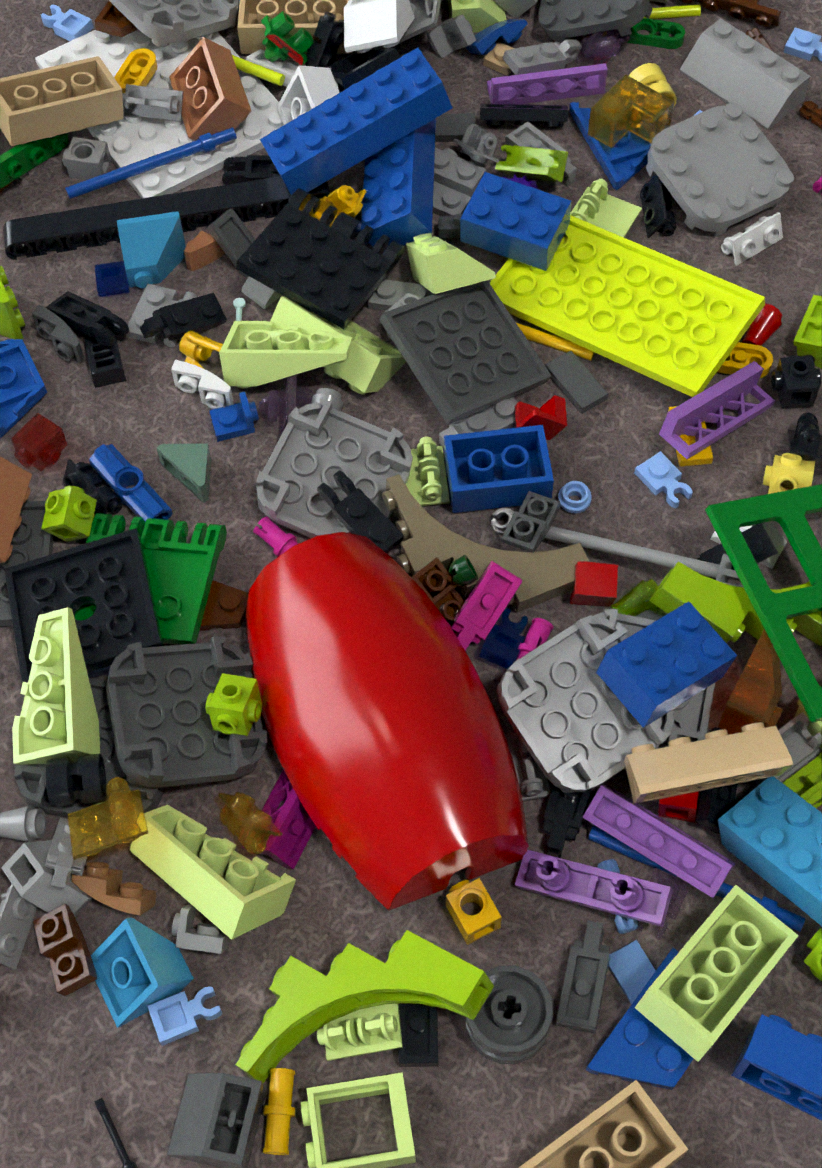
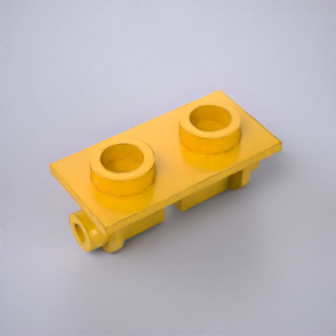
[313,185,366,227]

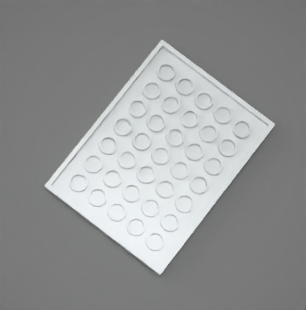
[35,29,284,199]

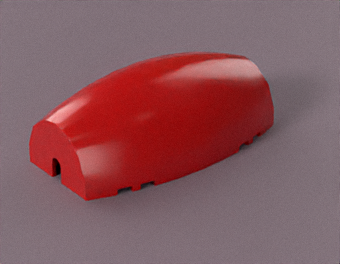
[246,532,529,911]

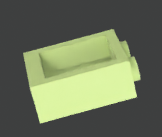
[301,1072,416,1168]

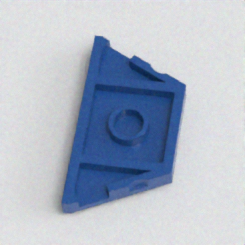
[569,102,654,190]
[0,339,47,438]
[585,948,694,1090]

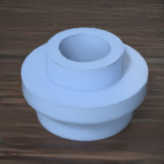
[558,481,592,513]

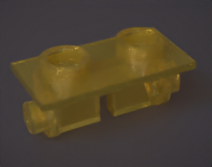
[218,792,282,854]

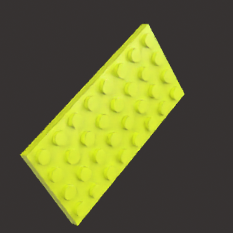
[490,215,765,397]

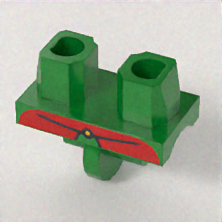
[261,11,314,66]

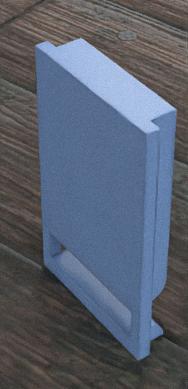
[608,940,656,1005]

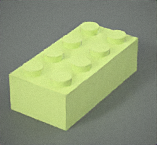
[635,885,799,1062]

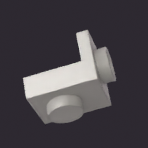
[426,14,476,58]

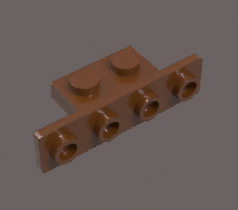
[680,0,781,27]

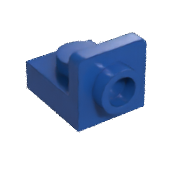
[209,391,259,442]

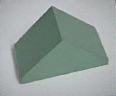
[156,444,212,503]

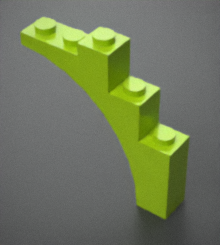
[649,561,822,648]
[236,930,494,1083]

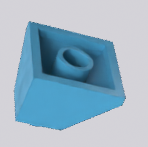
[117,211,186,288]
[91,917,194,1028]

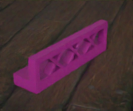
[242,769,316,870]

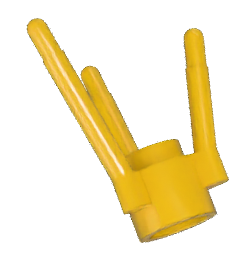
[179,331,223,369]

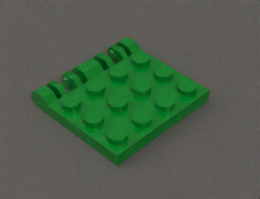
[75,513,227,645]

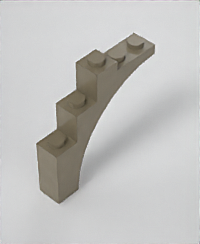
[382,474,590,613]

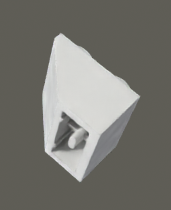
[344,0,415,53]

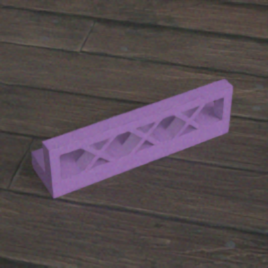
[487,63,607,104]
[659,361,775,459]
[583,785,736,898]

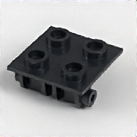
[787,412,822,460]

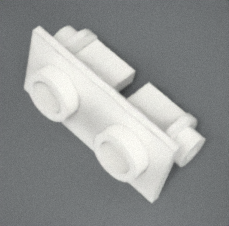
[721,212,783,266]

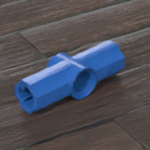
[89,444,172,522]

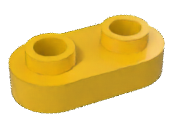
[114,48,158,93]
[717,342,773,378]

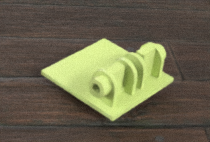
[570,179,642,237]
[406,437,450,506]
[317,1004,403,1061]

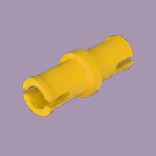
[263,1068,295,1155]

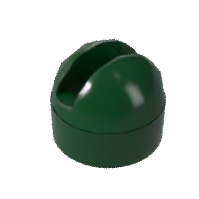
[449,555,478,586]

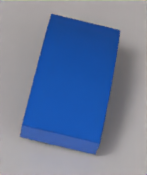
[466,19,528,55]

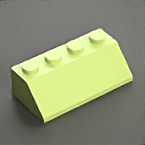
[270,296,406,395]

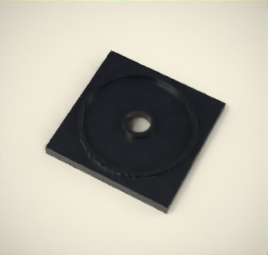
[4,528,164,684]

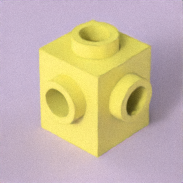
[763,453,815,494]

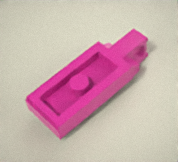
[451,561,523,651]

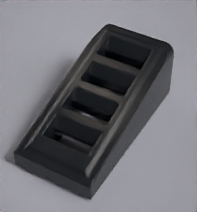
[84,330,126,388]

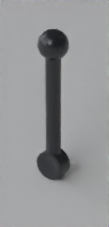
[94,1098,138,1168]

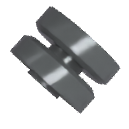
[465,965,553,1064]

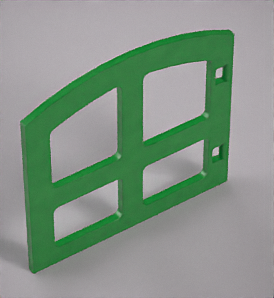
[705,484,822,723]

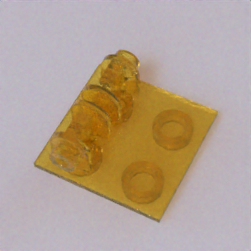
[68,777,148,860]

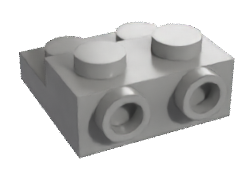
[433,147,487,216]

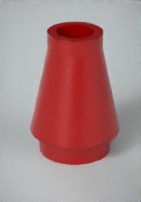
[742,304,783,346]

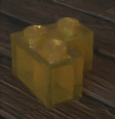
[588,74,674,148]

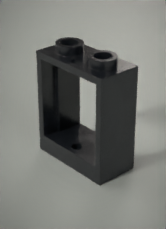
[325,46,401,92]

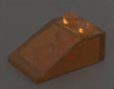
[718,629,783,735]

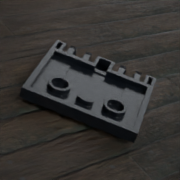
[236,188,405,329]

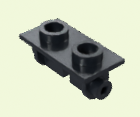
[305,12,344,67]
[640,174,677,238]
[63,459,122,516]

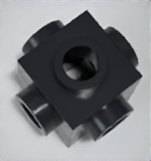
[771,355,821,409]

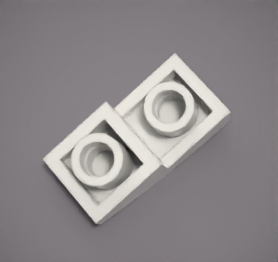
[171,360,234,409]

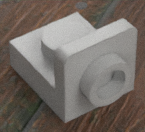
[172,904,230,954]

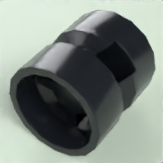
[46,754,107,807]

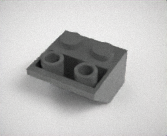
[167,1073,266,1168]

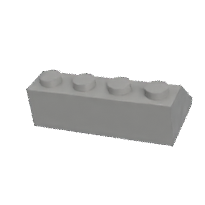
[679,18,811,131]

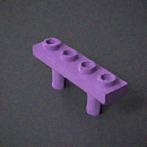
[515,850,673,927]

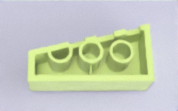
[130,804,296,940]

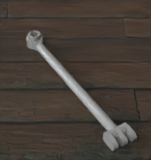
[491,508,740,587]

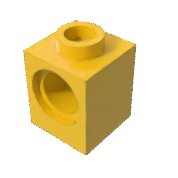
[446,878,502,945]

